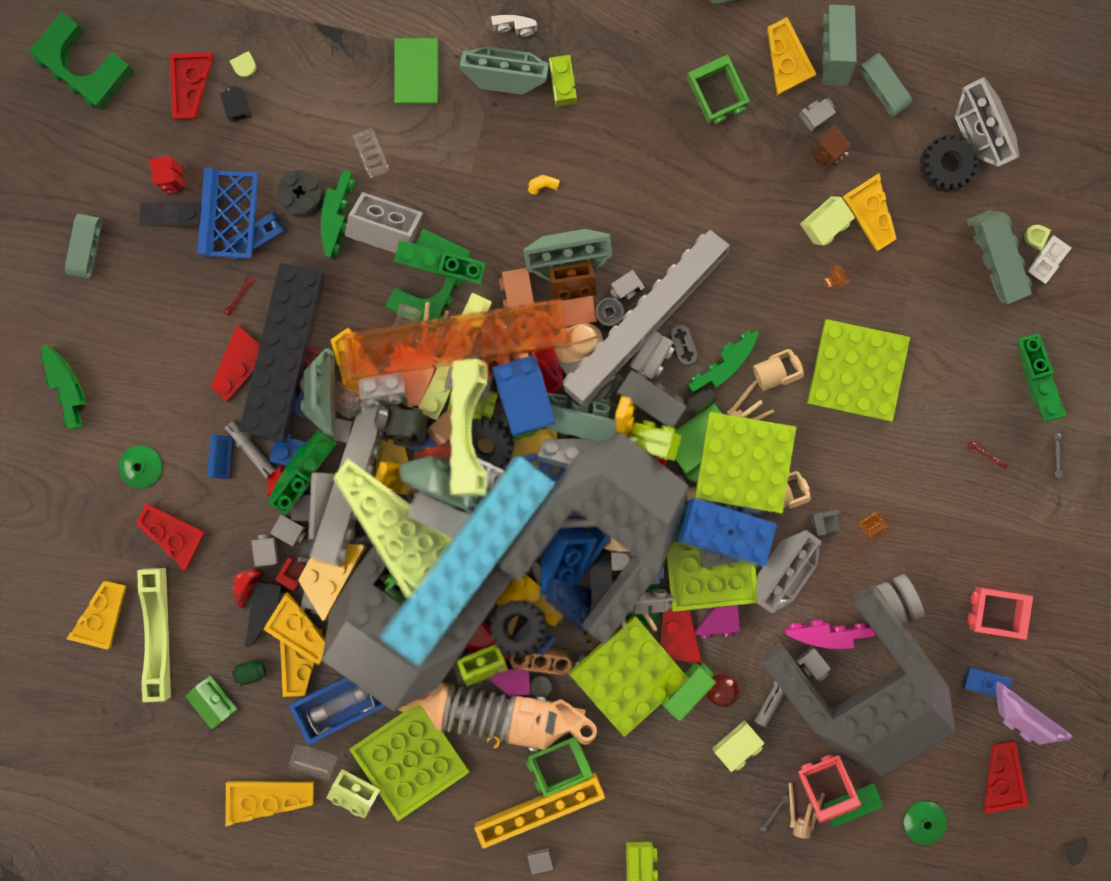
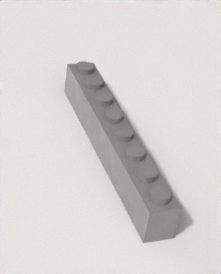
[310,401,390,568]

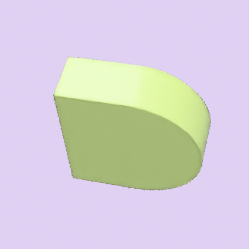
[230,51,256,78]
[1024,225,1051,251]

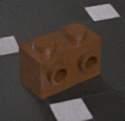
[810,126,851,169]
[549,262,597,302]

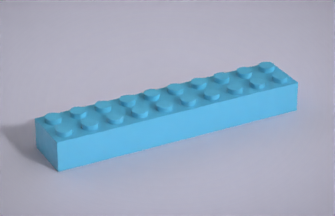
[379,456,555,666]

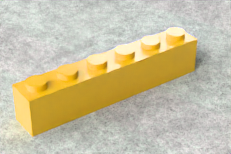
[475,773,605,849]

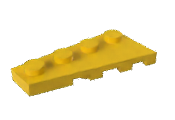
[226,781,314,826]

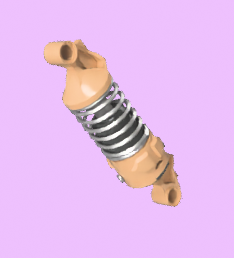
[398,681,597,751]

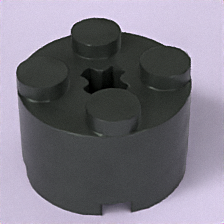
[277,170,325,218]
[381,405,428,448]

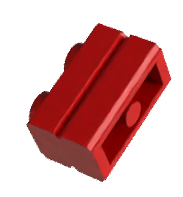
[149,156,185,195]

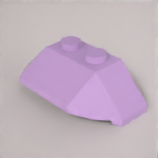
[995,681,1073,745]

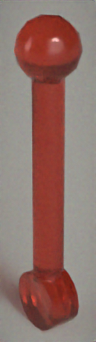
[224,277,254,316]
[968,441,1008,470]

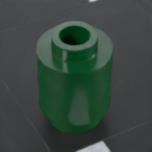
[232,659,266,686]

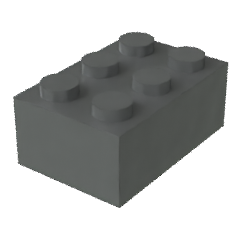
[616,370,686,428]

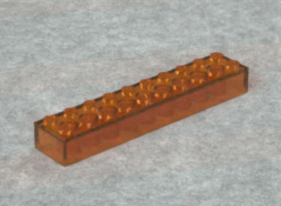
[343,299,570,380]

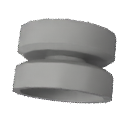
[875,574,925,627]

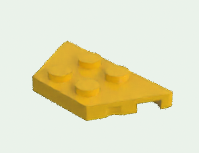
[298,544,367,620]

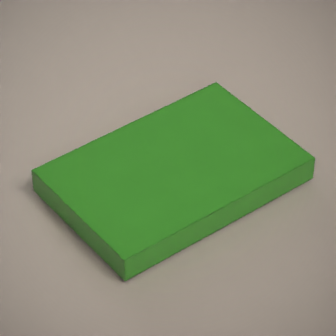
[395,38,438,104]
[674,404,722,475]

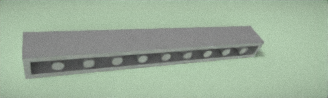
[563,230,730,407]

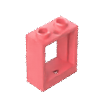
[967,587,1033,640]
[798,754,861,824]

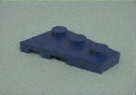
[546,579,591,630]

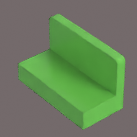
[185,676,237,729]

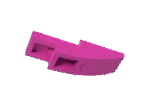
[783,620,875,649]

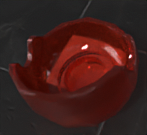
[706,674,740,707]

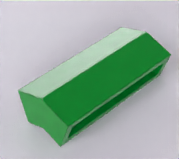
[823,783,883,828]

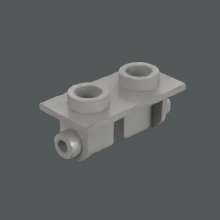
[629,589,674,615]

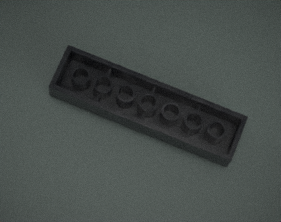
[239,263,326,444]

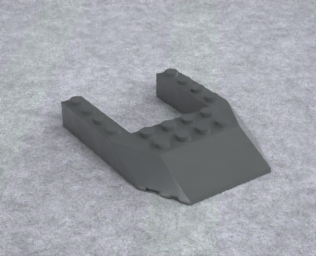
[496,433,688,644]
[322,501,514,711]
[763,584,955,777]

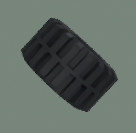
[490,600,549,657]

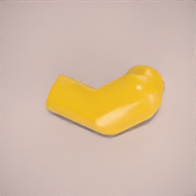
[528,175,560,195]

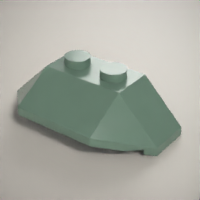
[460,46,549,95]
[523,229,613,282]
[301,348,336,439]
[400,456,480,511]

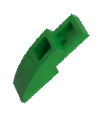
[321,170,356,260]
[394,240,486,284]
[687,330,759,393]
[1017,333,1066,424]
[40,346,87,430]
[268,429,337,516]

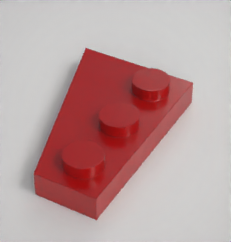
[170,52,214,120]
[210,325,260,402]
[136,504,205,571]
[232,568,264,609]
[659,608,702,663]
[983,740,1028,814]

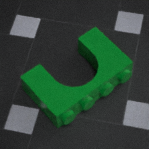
[29,11,134,110]
[385,229,473,331]

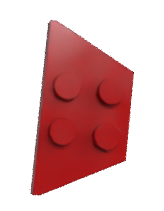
[492,338,565,396]

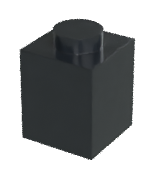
[220,86,252,123]

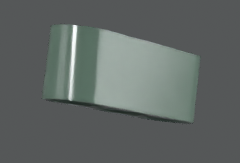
[859,53,913,117]
[65,214,102,279]

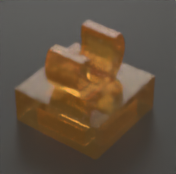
[823,264,850,288]
[857,512,888,541]

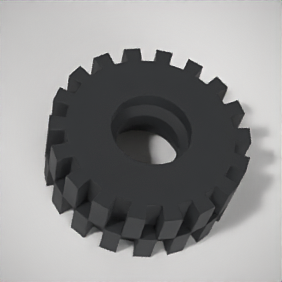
[920,134,979,192]
[471,416,515,470]

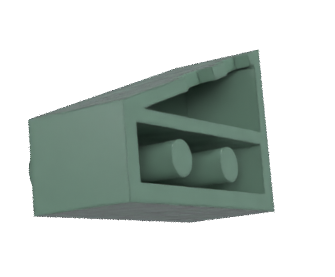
[822,5,856,86]

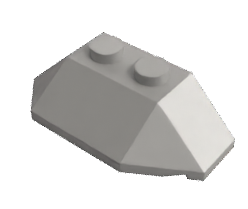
[955,77,1019,167]
[757,531,822,614]

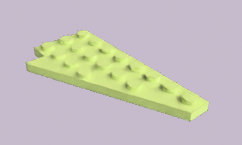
[333,459,453,598]

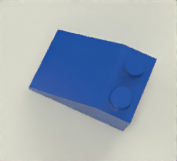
[492,355,555,436]
[541,527,597,596]

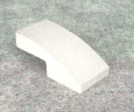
[1028,235,1071,284]

